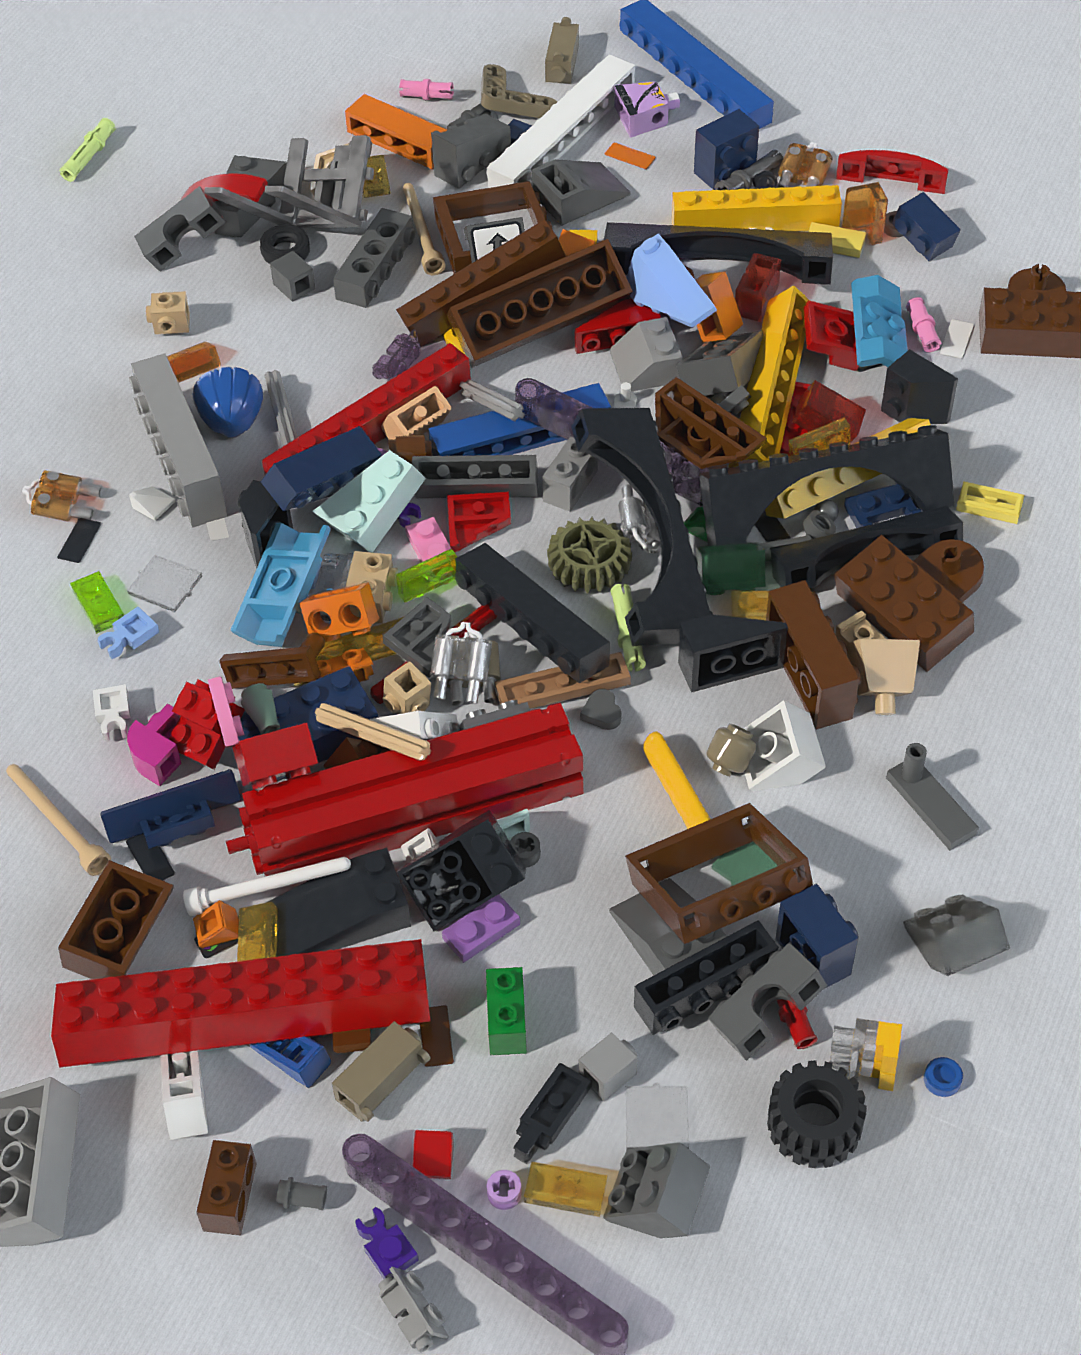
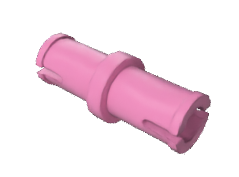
[399,79,454,100]
[906,297,942,352]

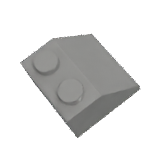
[610,317,682,392]

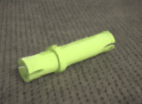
[59,118,116,182]
[611,584,646,672]

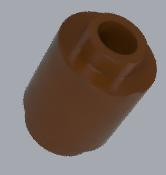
[388,435,432,464]

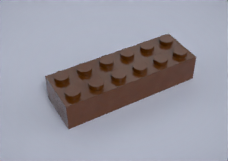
[447,239,633,368]

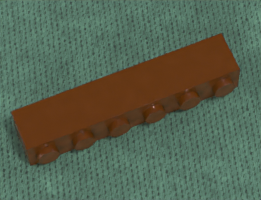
[396,219,566,348]

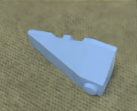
[627,233,717,328]

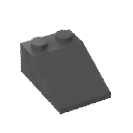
[676,330,763,399]
[609,878,727,975]

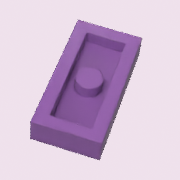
[442,894,520,963]

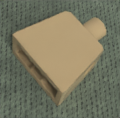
[848,639,920,715]

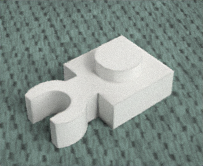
[93,684,131,741]

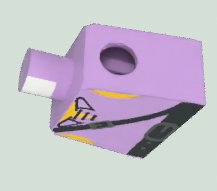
[614,81,680,137]

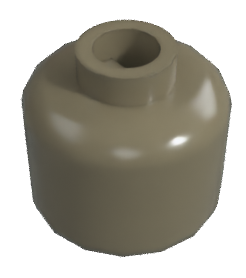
[706,723,757,777]

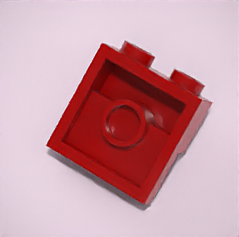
[804,300,859,371]
[169,679,245,770]

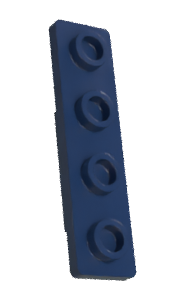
[100,769,241,848]

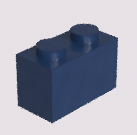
[892,192,961,261]

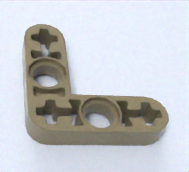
[481,64,557,118]

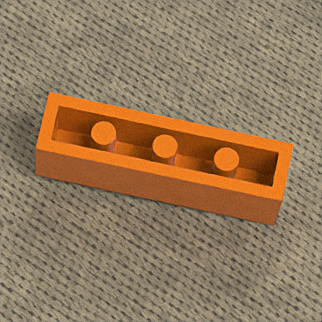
[345,94,447,170]

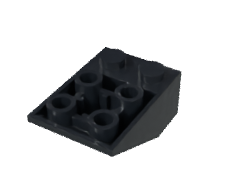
[397,810,526,932]

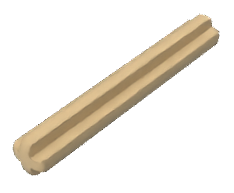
[315,703,431,761]

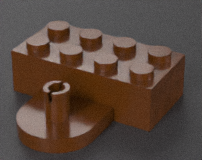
[979,264,1081,358]
[835,535,984,672]

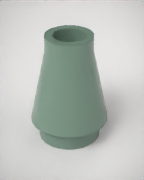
[241,683,280,735]

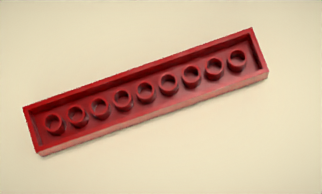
[51,939,431,1068]

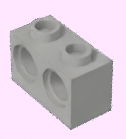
[542,436,598,512]

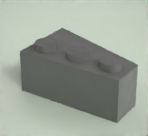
[431,114,511,189]
[215,155,287,237]

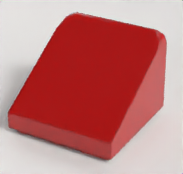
[412,1130,454,1179]

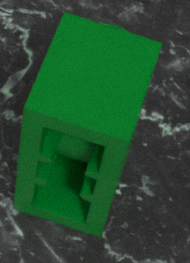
[486,967,527,1056]

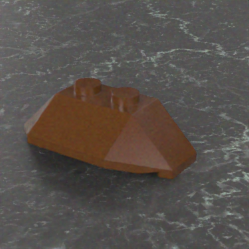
[655,377,767,469]

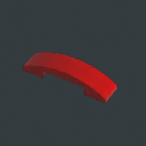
[836,150,949,194]
[180,173,268,202]

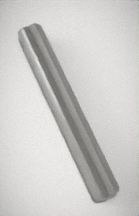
[265,370,298,446]
[459,379,525,421]

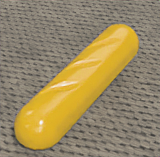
[643,731,710,829]

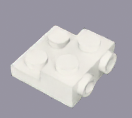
[370,711,460,740]

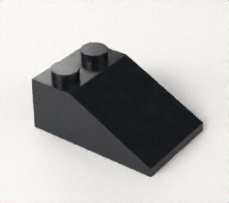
[678,614,788,693]

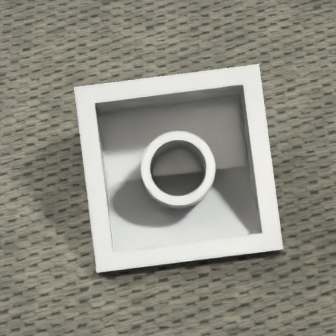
[744,700,826,791]

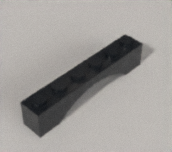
[771,505,963,588]

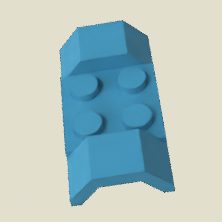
[851,275,908,367]
[230,523,331,647]

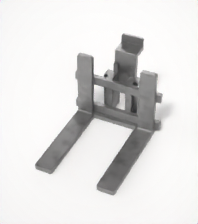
[204,135,374,228]

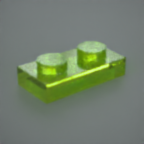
[396,549,458,603]
[70,571,124,634]

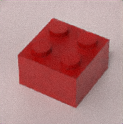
[232,723,318,790]

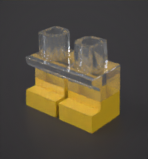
[830,1018,902,1091]

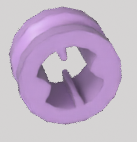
[486,1170,522,1210]

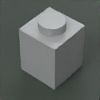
[578,1032,637,1101]

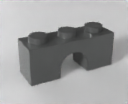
[134,186,226,272]
[708,943,827,1061]

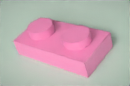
[405,517,456,578]
[208,676,244,748]

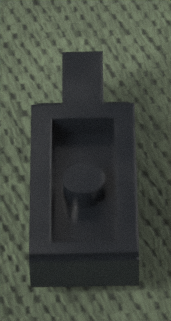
[513,1063,592,1164]

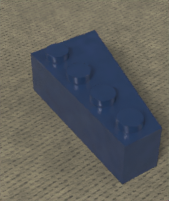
[260,426,382,511]

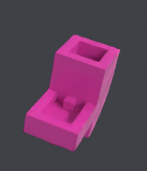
[127,703,182,786]

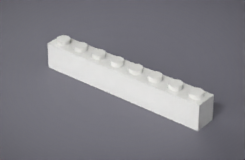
[486,54,635,188]

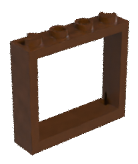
[433,181,552,274]
[625,803,813,944]

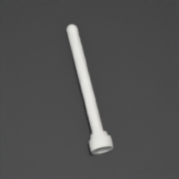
[183,857,351,917]

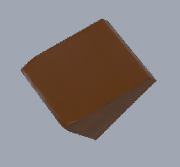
[333,1028,372,1053]

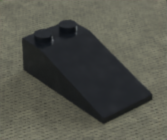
[255,847,411,957]

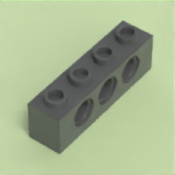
[333,208,416,308]

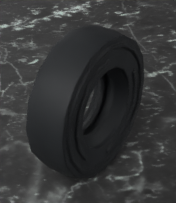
[260,224,310,264]

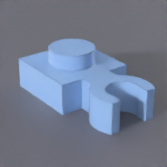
[97,607,159,659]

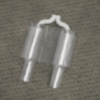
[618,485,661,554]
[430,622,492,703]

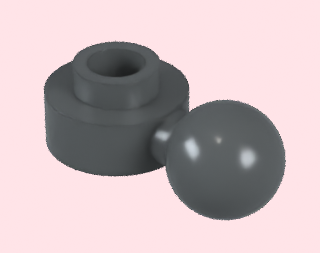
[803,499,839,539]

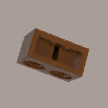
[196,1140,257,1236]

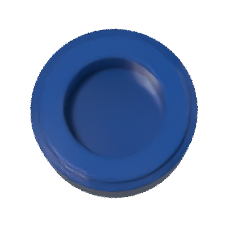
[924,1057,963,1097]

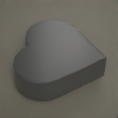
[580,689,622,730]

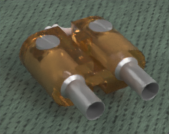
[777,142,833,188]
[22,470,101,522]

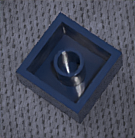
[694,109,759,190]
[775,883,859,990]

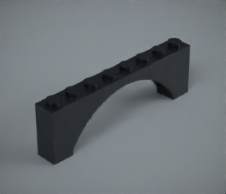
[604,222,833,285]
[571,408,713,646]
[699,425,955,553]

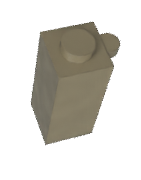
[545,17,579,84]
[332,1021,431,1122]

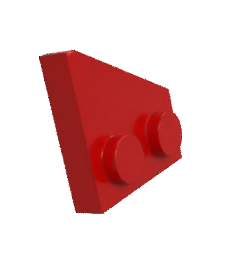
[447,491,511,552]

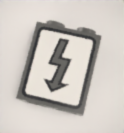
[464,217,525,263]

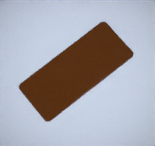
[420,1005,454,1067]

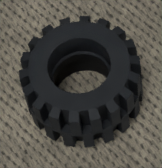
[767,1060,867,1168]

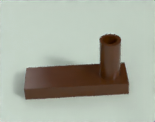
[219,633,325,689]

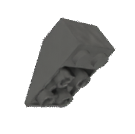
[532,159,631,225]

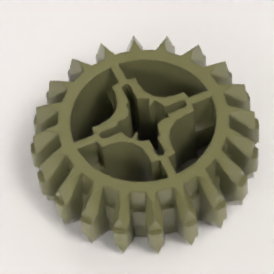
[547,516,632,594]

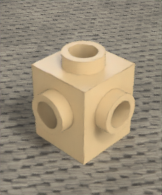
[146,291,190,334]
[383,661,431,714]

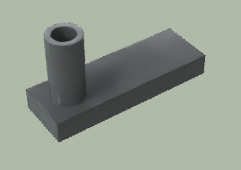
[886,743,979,851]

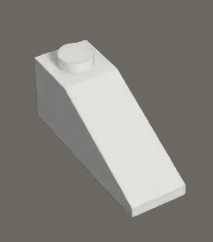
[160,1050,208,1140]

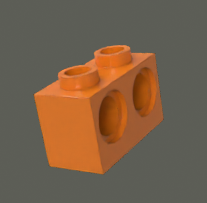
[299,582,379,642]

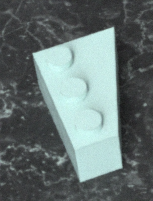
[312,450,426,553]

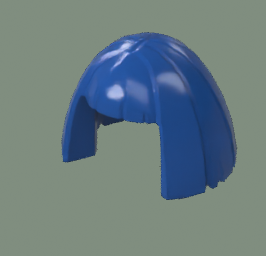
[192,367,263,438]

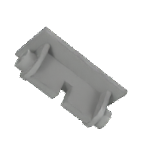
[378,1267,449,1352]

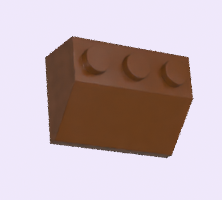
[58,860,174,979]

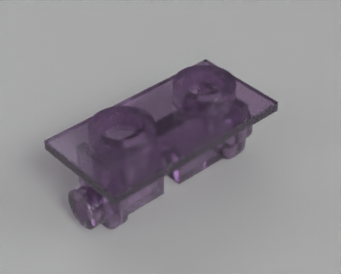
[372,329,421,381]

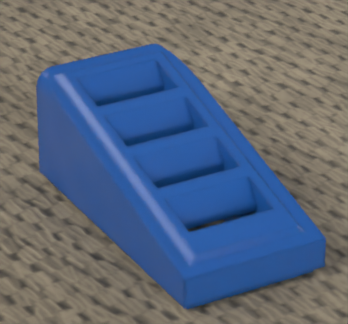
[249,1036,331,1088]

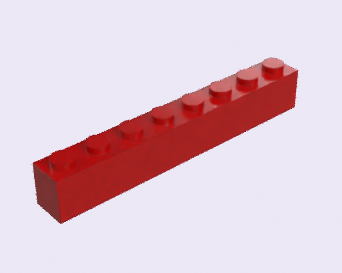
[262,343,471,475]

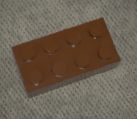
[766,580,861,730]

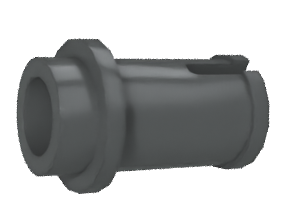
[276,1177,327,1211]

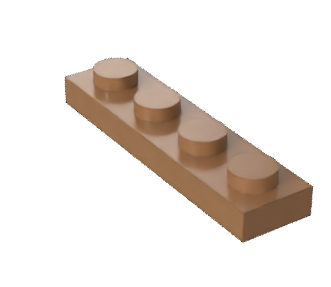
[495,652,631,709]

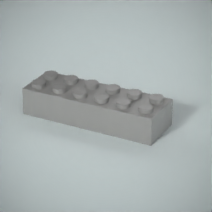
[129,353,228,528]

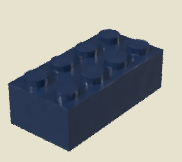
[238,666,379,781]

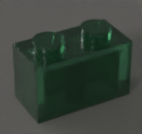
[696,542,766,595]

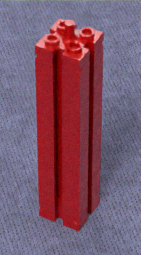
[225,702,584,877]

